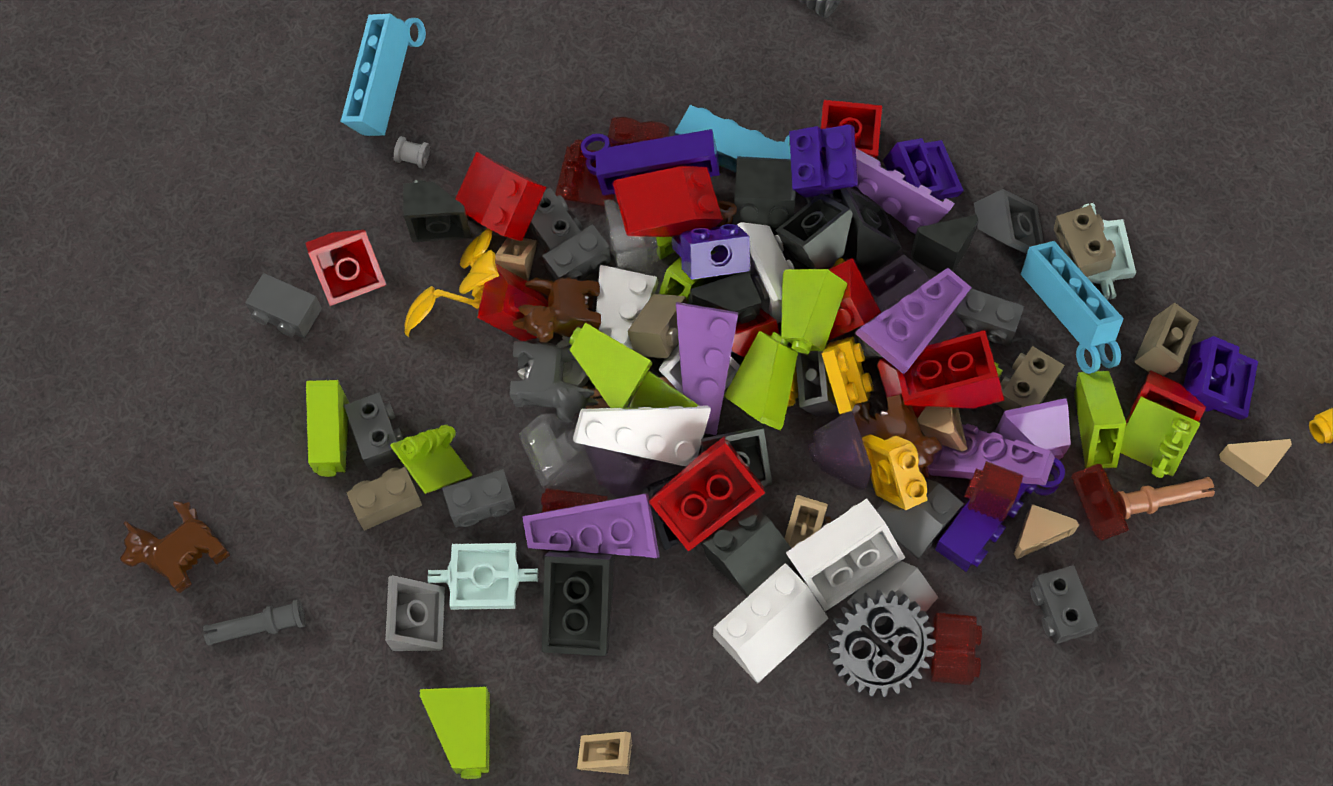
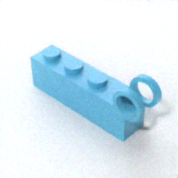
[341,14,426,136]
[675,105,791,172]
[1021,241,1124,374]

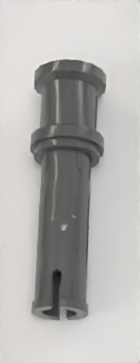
[203,599,306,646]

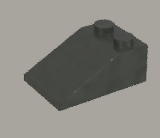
[542,550,614,656]

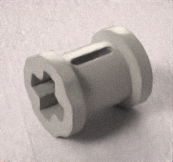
[394,136,430,169]

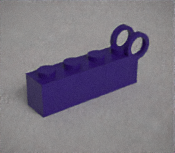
[581,129,720,196]
[935,458,1065,572]

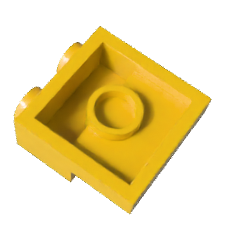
[821,336,874,414]
[860,434,928,510]

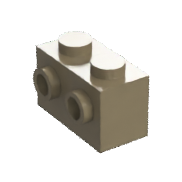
[1054,205,1116,277]
[627,294,688,358]
[1134,302,1199,376]
[996,346,1065,411]
[346,467,422,531]

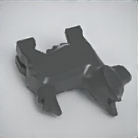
[510,341,598,423]

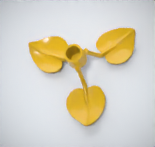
[405,228,499,337]

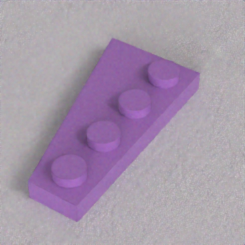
[855,148,955,234]
[855,268,972,374]
[676,302,738,435]
[928,423,1055,485]
[523,493,660,558]

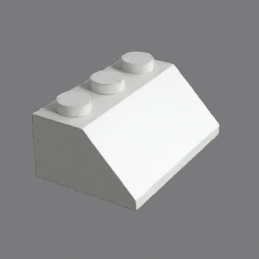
[737,222,794,323]
[786,498,905,611]
[713,563,828,684]

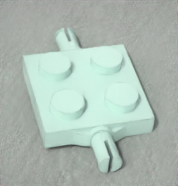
[1082,203,1136,300]
[428,543,538,610]

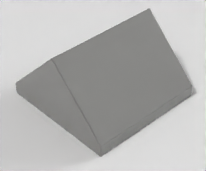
[847,561,938,641]
[385,575,445,651]

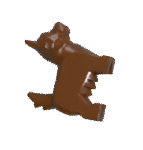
[513,277,601,343]
[846,394,942,477]
[120,501,230,593]

